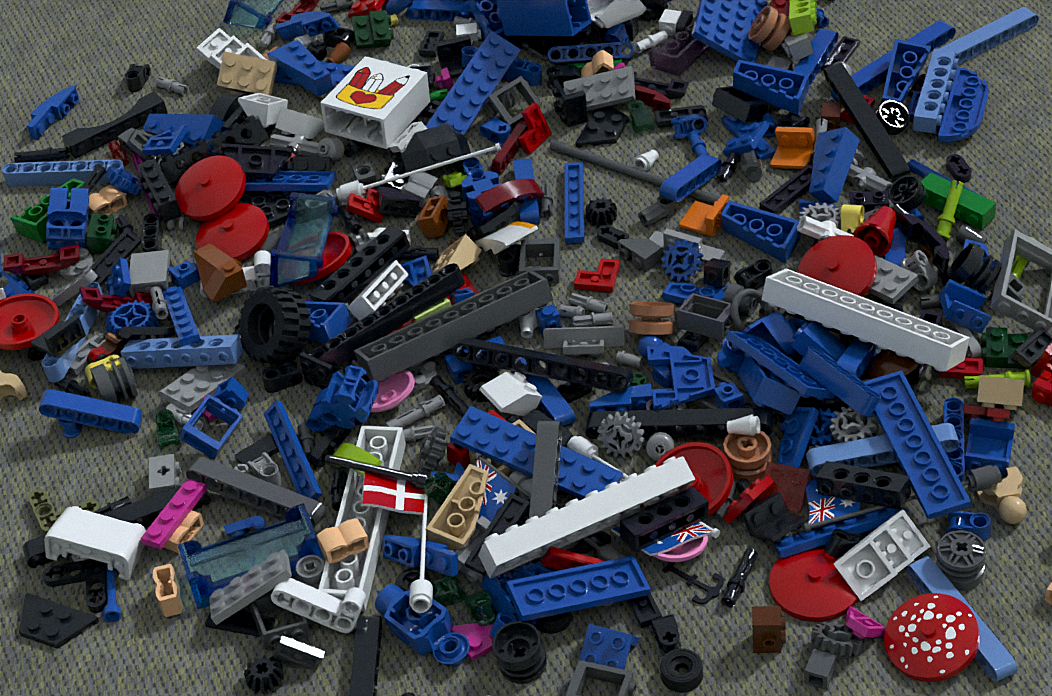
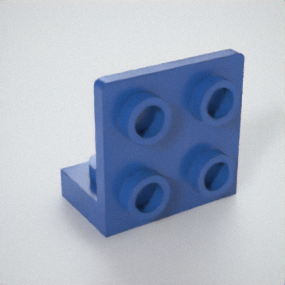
[579,624,639,670]

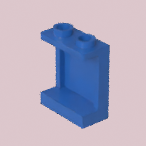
[939,279,991,334]
[964,418,1015,475]

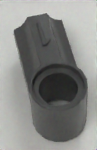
[638,196,675,227]

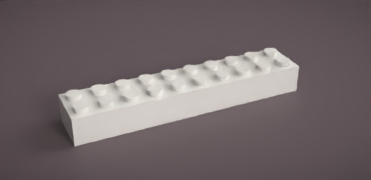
[762,268,970,372]
[318,426,406,611]
[478,456,695,579]

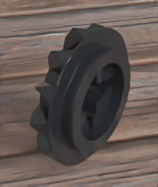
[395,568,431,591]

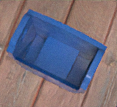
[742,312,800,359]

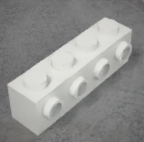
[347,260,409,321]

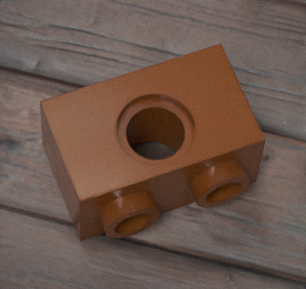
[416,195,449,238]

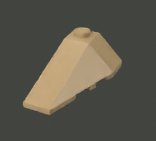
[432,234,482,274]
[426,464,489,550]

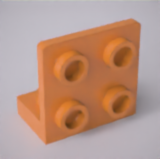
[770,127,815,169]
[679,194,729,237]

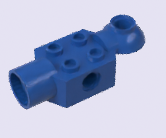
[375,584,470,666]

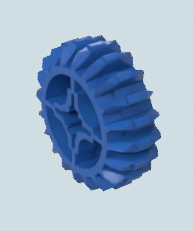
[106,300,159,344]

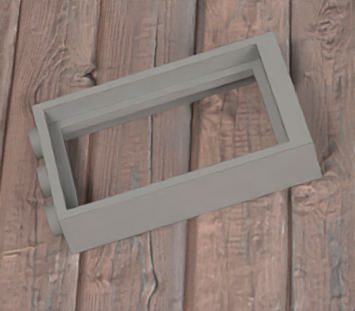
[990,229,1052,332]

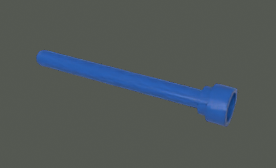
[103,563,121,623]

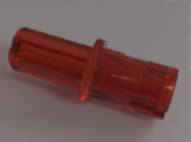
[108,141,129,166]

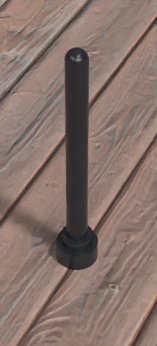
[325,455,427,489]

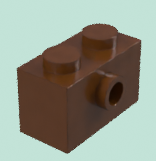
[752,606,786,653]

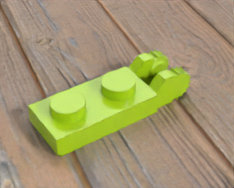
[441,171,468,188]

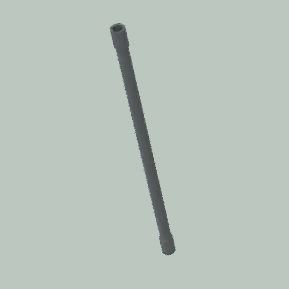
[550,139,757,209]

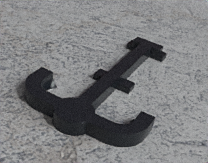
[662,562,724,604]

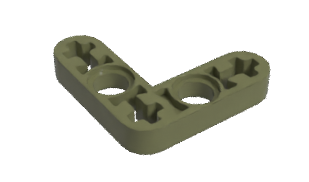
[28,489,101,535]

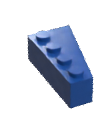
[738,356,800,415]

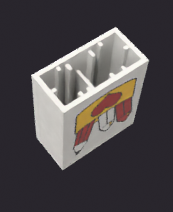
[321,56,430,149]

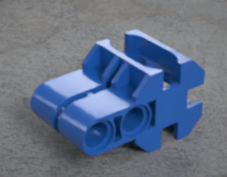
[461,157,506,225]
[46,187,89,250]
[306,365,379,432]

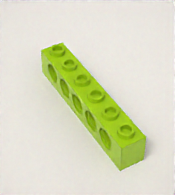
[789,0,817,36]

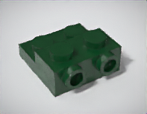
[352,10,394,49]
[981,327,1029,369]

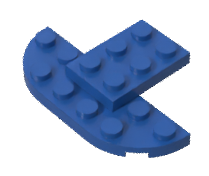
[908,67,989,143]

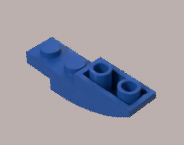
[275,11,339,40]
[27,86,79,140]
[589,384,673,413]
[383,535,458,577]

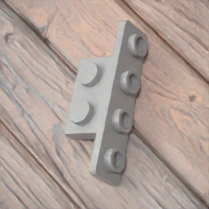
[649,228,725,263]
[543,326,625,357]

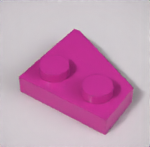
[846,606,886,639]
[451,621,495,661]

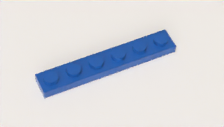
[565,162,585,244]
[162,286,201,347]
[264,400,322,500]
[774,506,908,558]

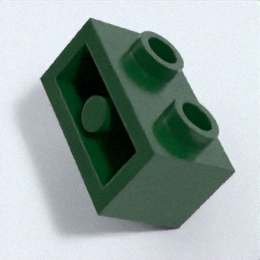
[87,213,118,253]

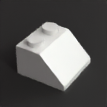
[238,93,288,128]
[275,107,324,140]
[479,372,542,416]

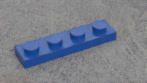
[721,115,776,161]

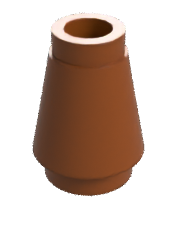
[327,42,351,64]

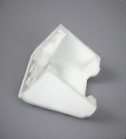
[587,0,647,28]
[44,506,146,580]

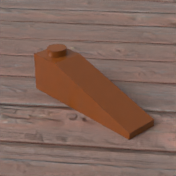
[193,243,247,303]

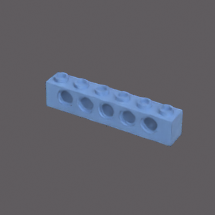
[913,49,958,134]
[121,334,244,369]

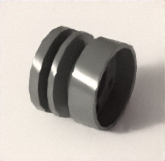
[90,356,138,404]
[936,530,986,592]

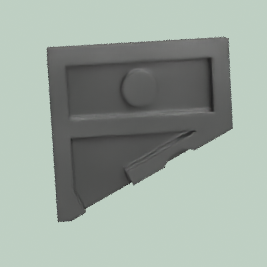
[126,129,162,163]
[271,636,325,670]

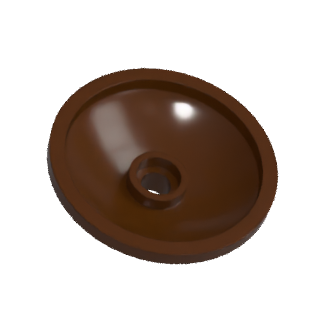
[865,349,920,380]

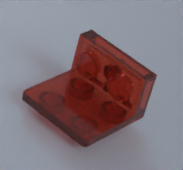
[758,461,813,513]

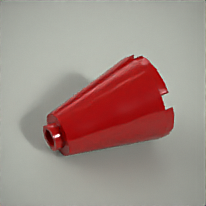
[853,206,896,257]

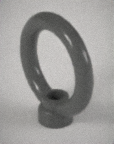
[730,288,778,332]

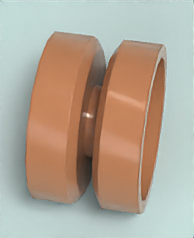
[748,5,790,51]
[629,301,674,335]
[723,430,771,481]

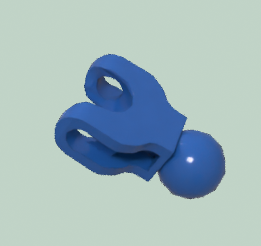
[638,334,691,389]

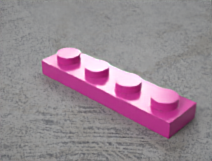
[141,478,207,550]

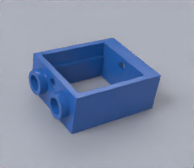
[179,394,243,460]

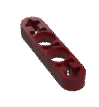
[492,122,529,174]

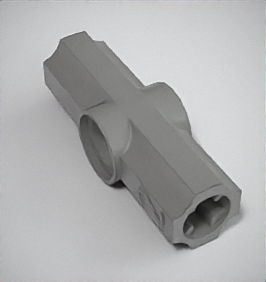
[269,134,319,157]
[846,164,893,192]

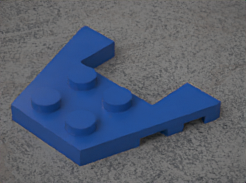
[647,346,715,410]

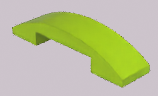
[331,443,382,477]

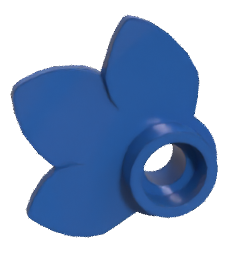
[717,338,745,374]

